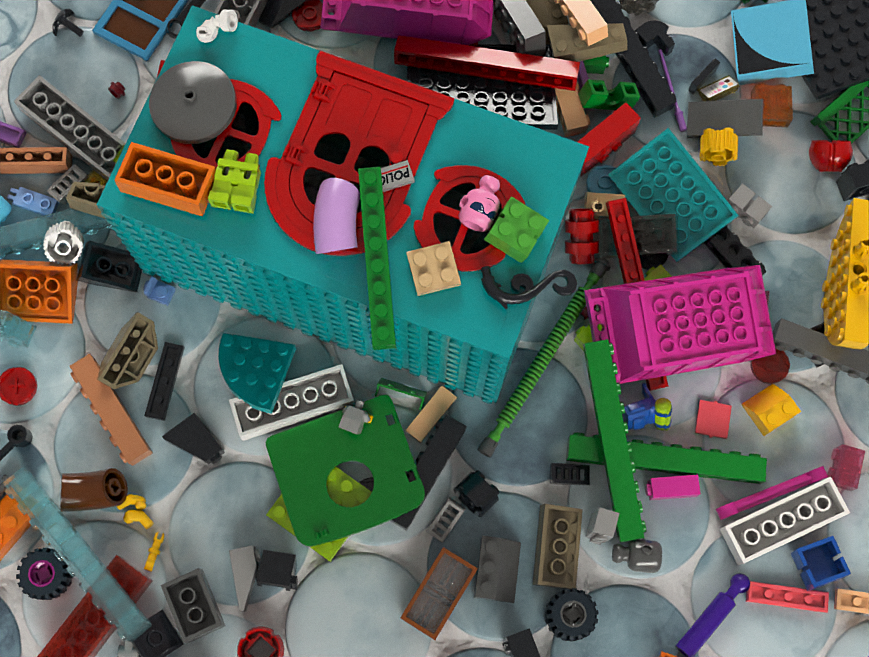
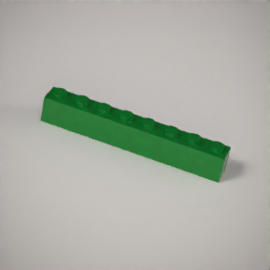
[358,167,396,350]

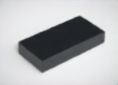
[689,59,720,94]

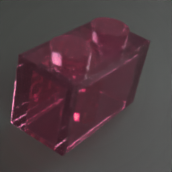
[827,444,865,491]

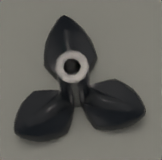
[52,9,84,37]

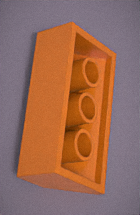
[0,483,46,561]

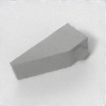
[229,545,261,612]

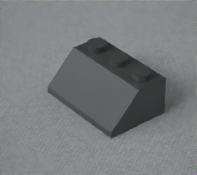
[474,536,521,603]

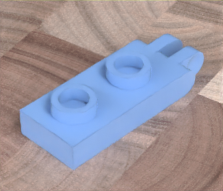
[6,187,60,218]

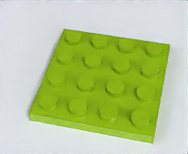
[266,467,372,562]

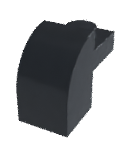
[635,20,675,56]

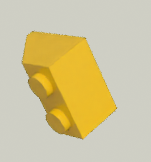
[741,384,801,436]

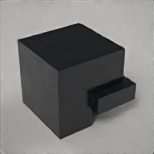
[256,550,298,591]

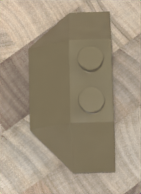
[526,0,569,45]
[97,312,158,389]

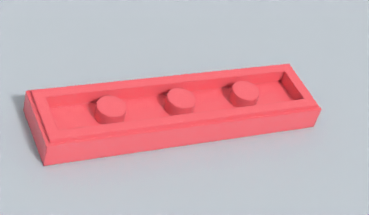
[746,581,829,613]

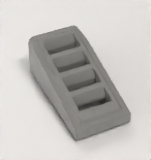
[47,164,88,205]
[426,497,466,543]

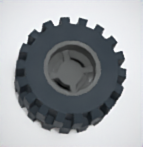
[545,588,599,642]

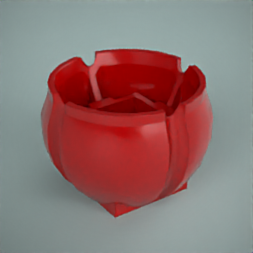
[809,140,853,172]
[237,626,284,657]

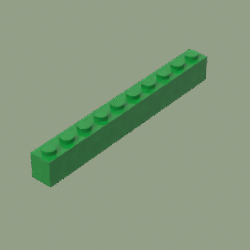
[583,339,647,542]
[566,432,767,484]

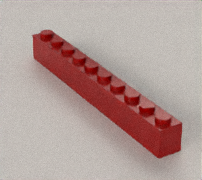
[394,35,580,91]

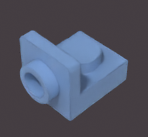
[143,276,176,306]

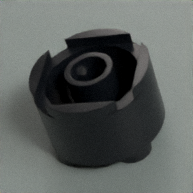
[453,470,500,517]

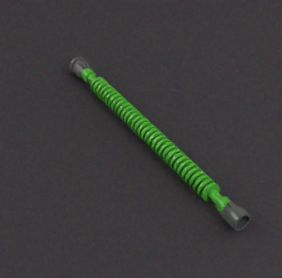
[477,257,611,458]

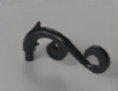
[481,266,577,309]

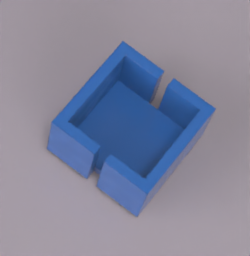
[791,536,851,591]

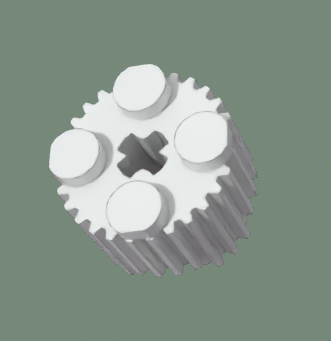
[43,221,84,265]

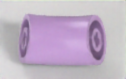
[313,178,360,254]

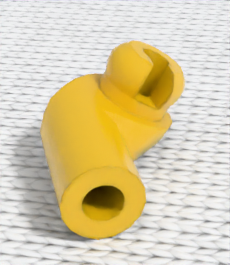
[116,494,146,510]
[123,510,154,530]

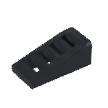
[550,463,590,485]

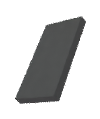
[687,99,764,138]

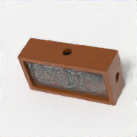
[400,547,478,640]

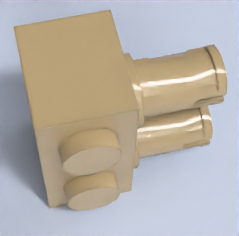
[584,192,625,220]

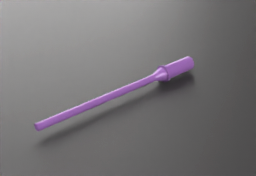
[658,49,687,132]

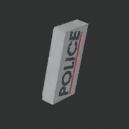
[381,160,415,192]

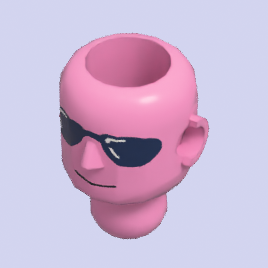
[459,175,500,232]

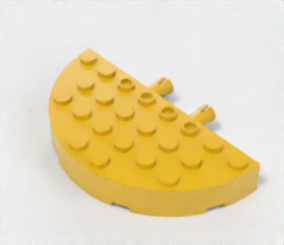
[821,198,869,349]

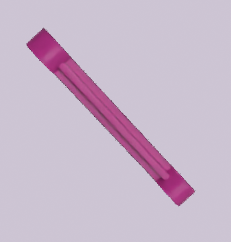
[716,466,828,520]

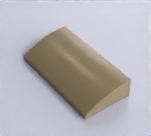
[533,504,583,589]

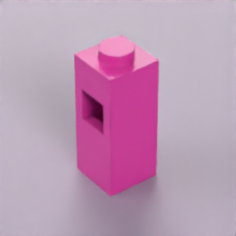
[645,475,701,500]

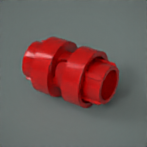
[565,208,599,264]

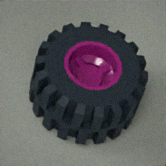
[16,548,74,600]

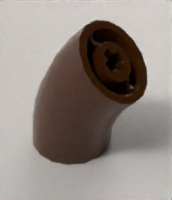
[60,468,128,512]

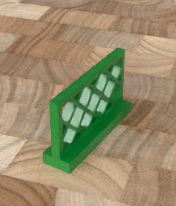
[810,81,869,144]

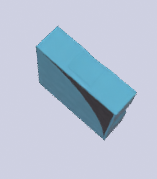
[731,0,814,86]

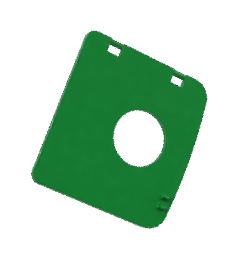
[266,395,425,547]

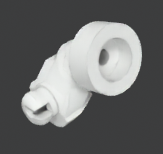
[196,10,238,43]

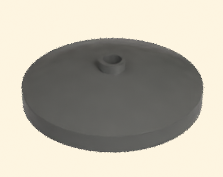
[149,61,237,144]

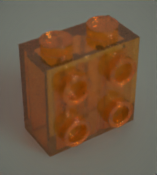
[750,83,793,127]

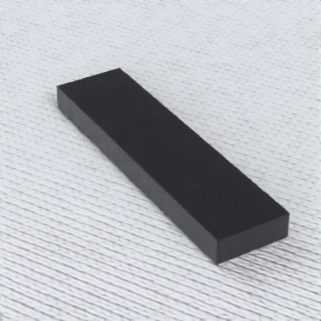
[144,342,185,421]

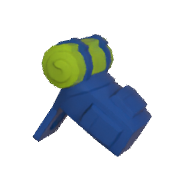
[622,383,672,431]

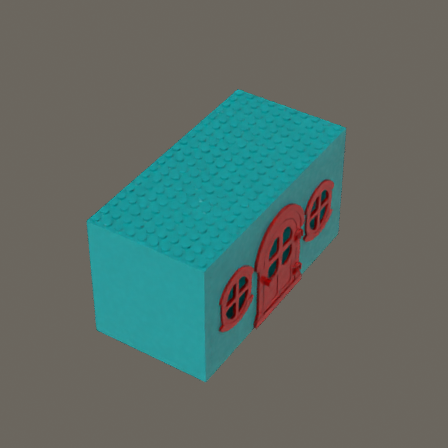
[96,5,589,404]

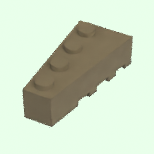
[547,23,627,62]
[66,182,106,219]

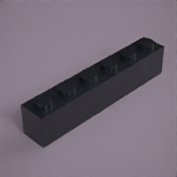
[390,415,467,531]

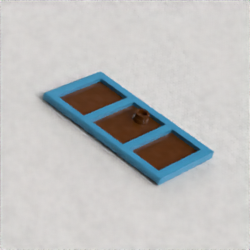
[92,0,189,61]

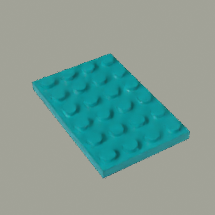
[608,128,739,263]

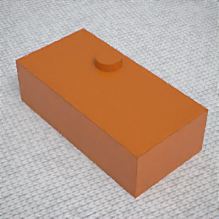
[114,142,216,217]

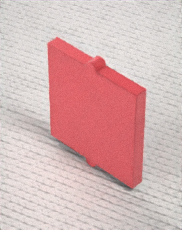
[695,400,732,439]

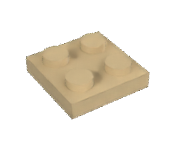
[406,241,461,296]

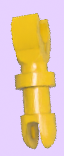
[144,532,164,572]

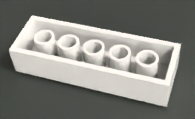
[229,364,355,441]
[720,477,850,565]

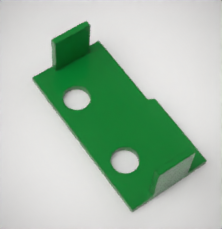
[375,378,427,410]

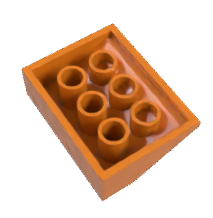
[0,259,78,324]

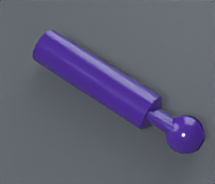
[675,573,750,657]

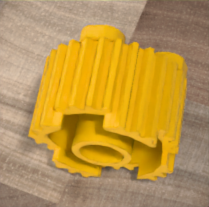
[700,128,738,166]

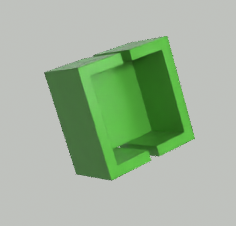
[484,196,549,263]

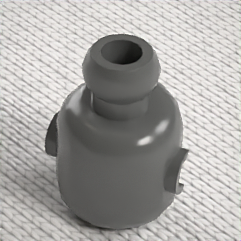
[612,538,662,573]

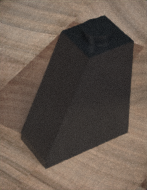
[162,413,225,464]

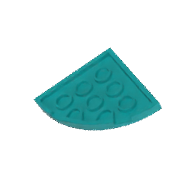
[218,333,296,414]

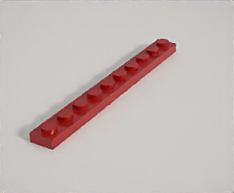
[606,198,669,391]

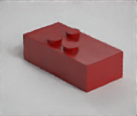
[577,103,641,177]

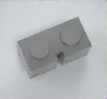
[728,183,772,228]

